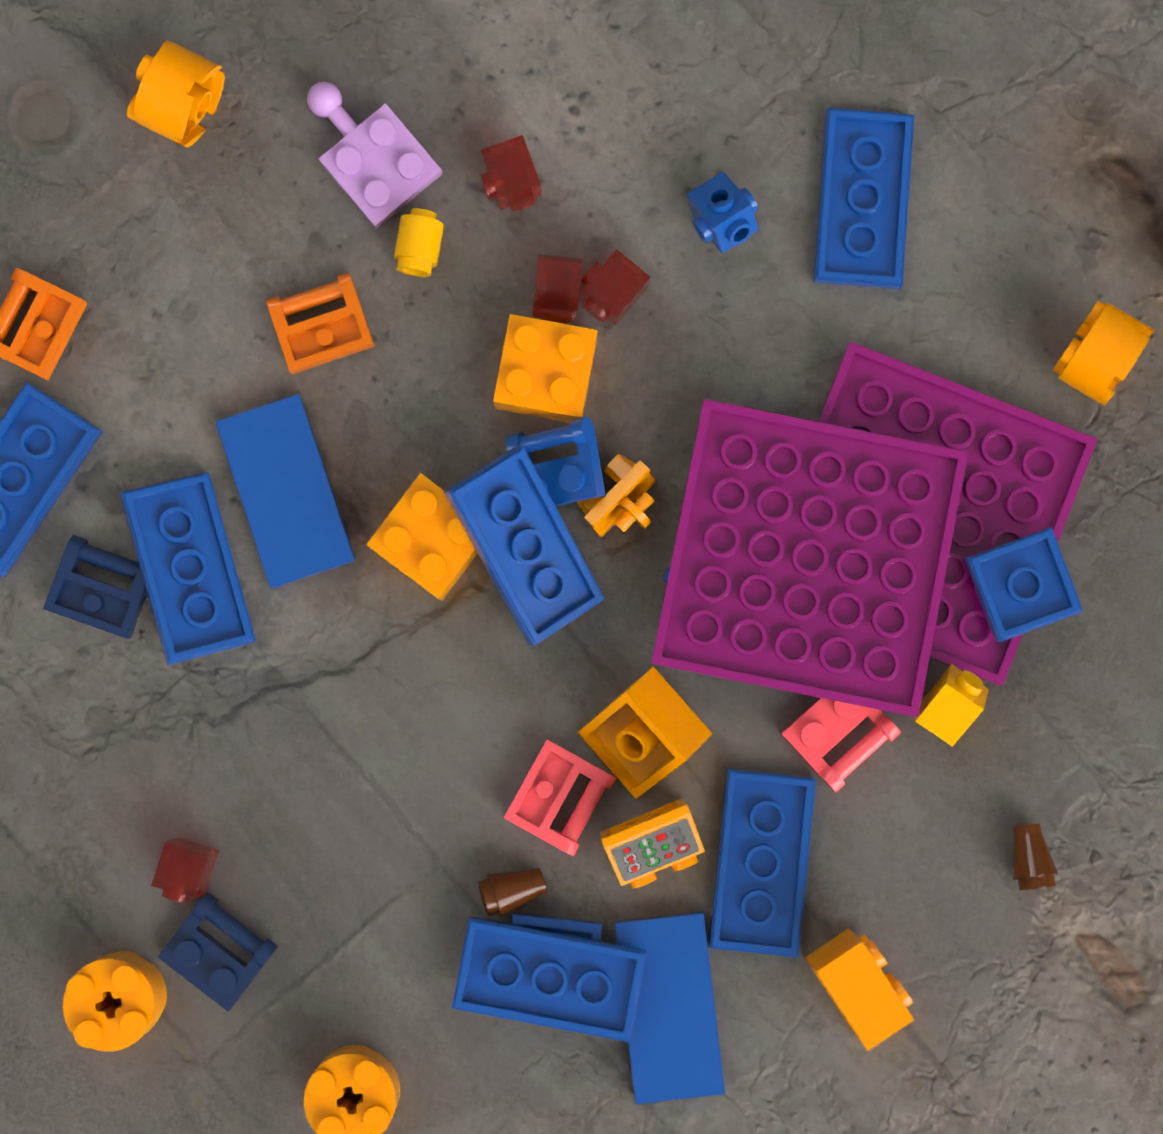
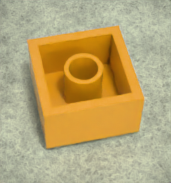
[493,314,598,423]
[366,473,478,601]
[805,928,914,1051]

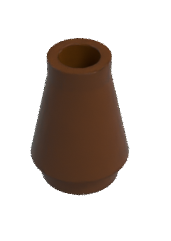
[1013,823,1058,891]
[478,868,547,918]

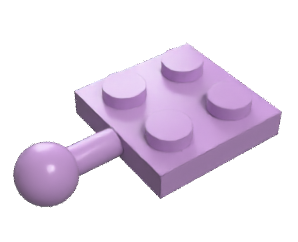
[307,82,443,229]

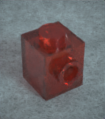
[480,135,542,211]
[581,249,651,326]
[151,837,219,903]

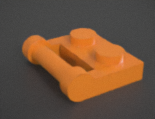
[0,268,88,381]
[266,272,375,375]

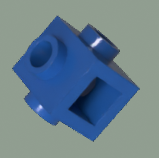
[686,171,758,254]

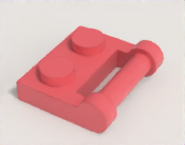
[780,698,901,793]
[504,739,617,856]

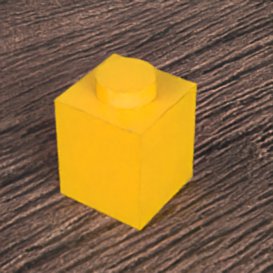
[915,664,989,747]

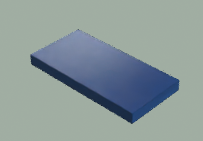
[813,108,914,289]
[0,382,103,577]
[215,394,356,589]
[443,445,605,646]
[120,472,256,666]
[709,768,816,958]
[615,911,725,1104]
[452,916,647,1042]

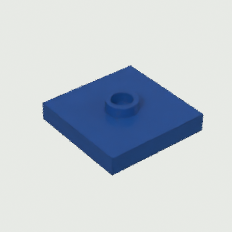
[964,527,1084,643]

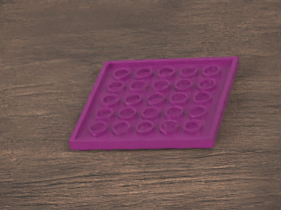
[817,341,1098,686]
[651,399,969,717]

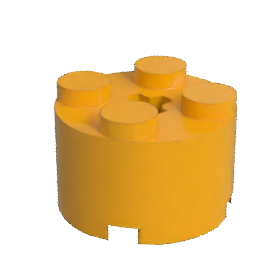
[127,40,225,148]
[1052,300,1155,406]
[63,951,167,1052]
[304,1045,400,1134]

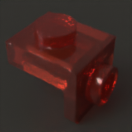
[532,254,583,324]

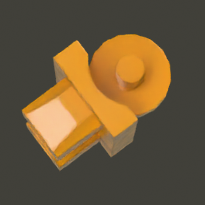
[577,454,656,538]

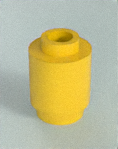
[394,208,444,277]

